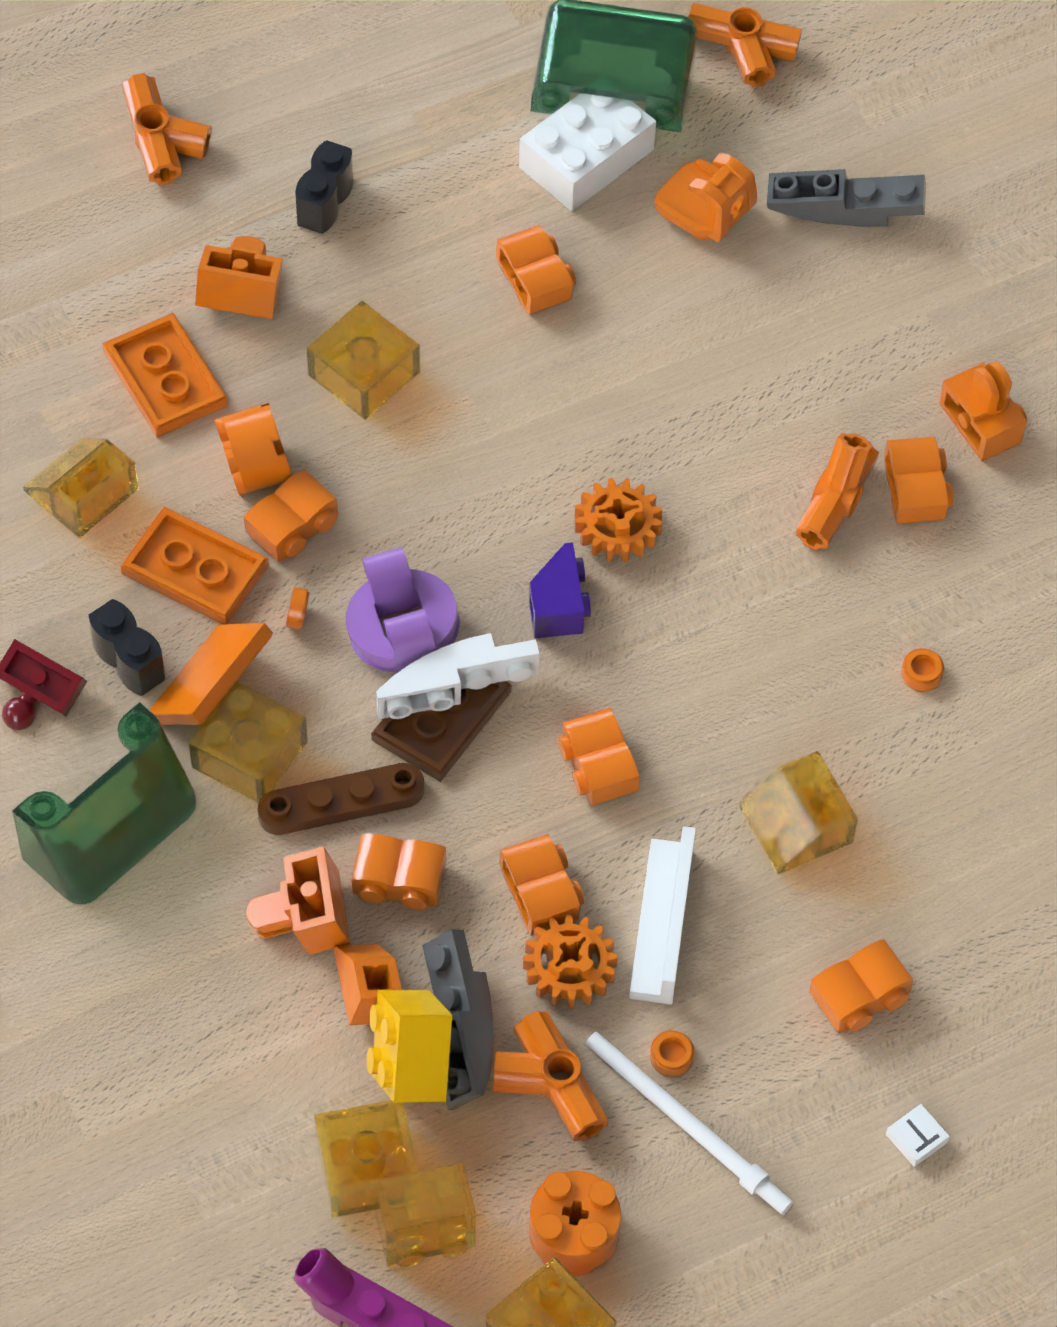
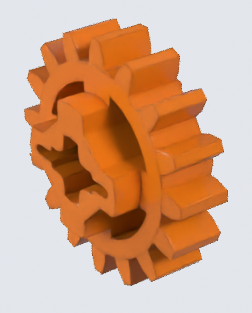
[574,478,662,562]
[523,915,618,1009]

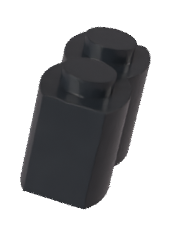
[295,140,353,234]
[88,599,165,696]

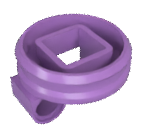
[346,546,460,673]

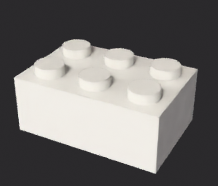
[519,77,656,212]

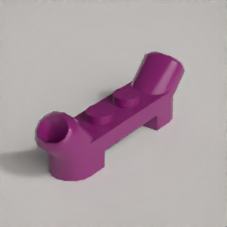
[294,1248,453,1327]

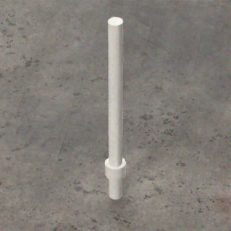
[586,1032,794,1215]

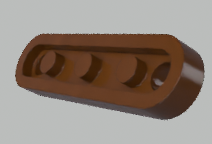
[257,763,424,835]

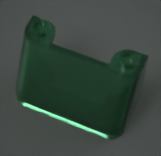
[530,0,698,133]
[12,702,196,904]

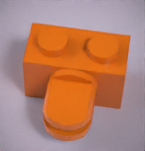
[195,236,283,319]
[939,361,1027,462]
[246,846,350,955]

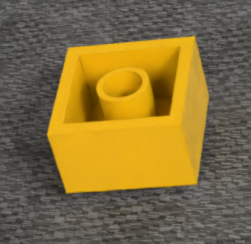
[367,990,452,1103]

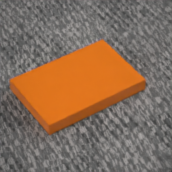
[102,312,228,437]
[120,507,269,624]
[146,623,273,725]

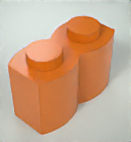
[496,225,576,315]
[884,437,954,524]
[244,469,338,562]
[557,708,639,806]
[351,834,447,910]
[499,834,584,936]
[809,939,913,1033]

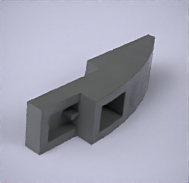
[767,169,926,227]
[422,929,494,1110]

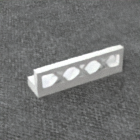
[629,826,696,1005]

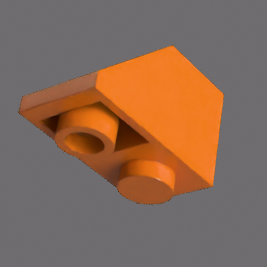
[333,944,402,1025]

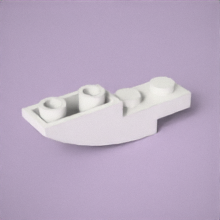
[376,633,540,719]

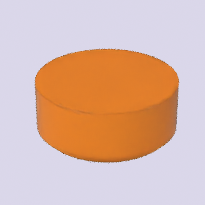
[286,587,310,630]
[901,648,944,691]
[650,1030,694,1077]

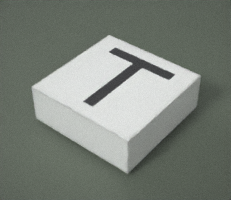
[885,1104,950,1167]

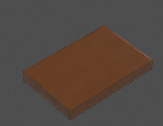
[371,681,512,782]

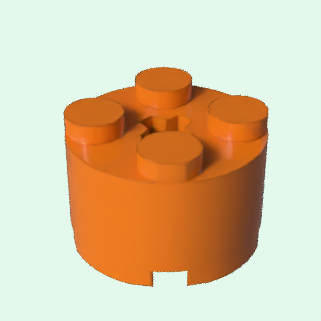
[215,403,292,496]
[529,1171,621,1276]

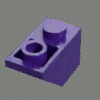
[529,542,591,639]

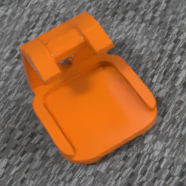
[654,153,758,242]

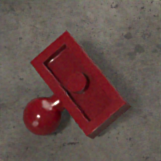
[0,639,87,730]

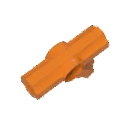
[685,2,802,88]
[122,73,212,185]
[796,433,879,551]
[493,1011,608,1142]

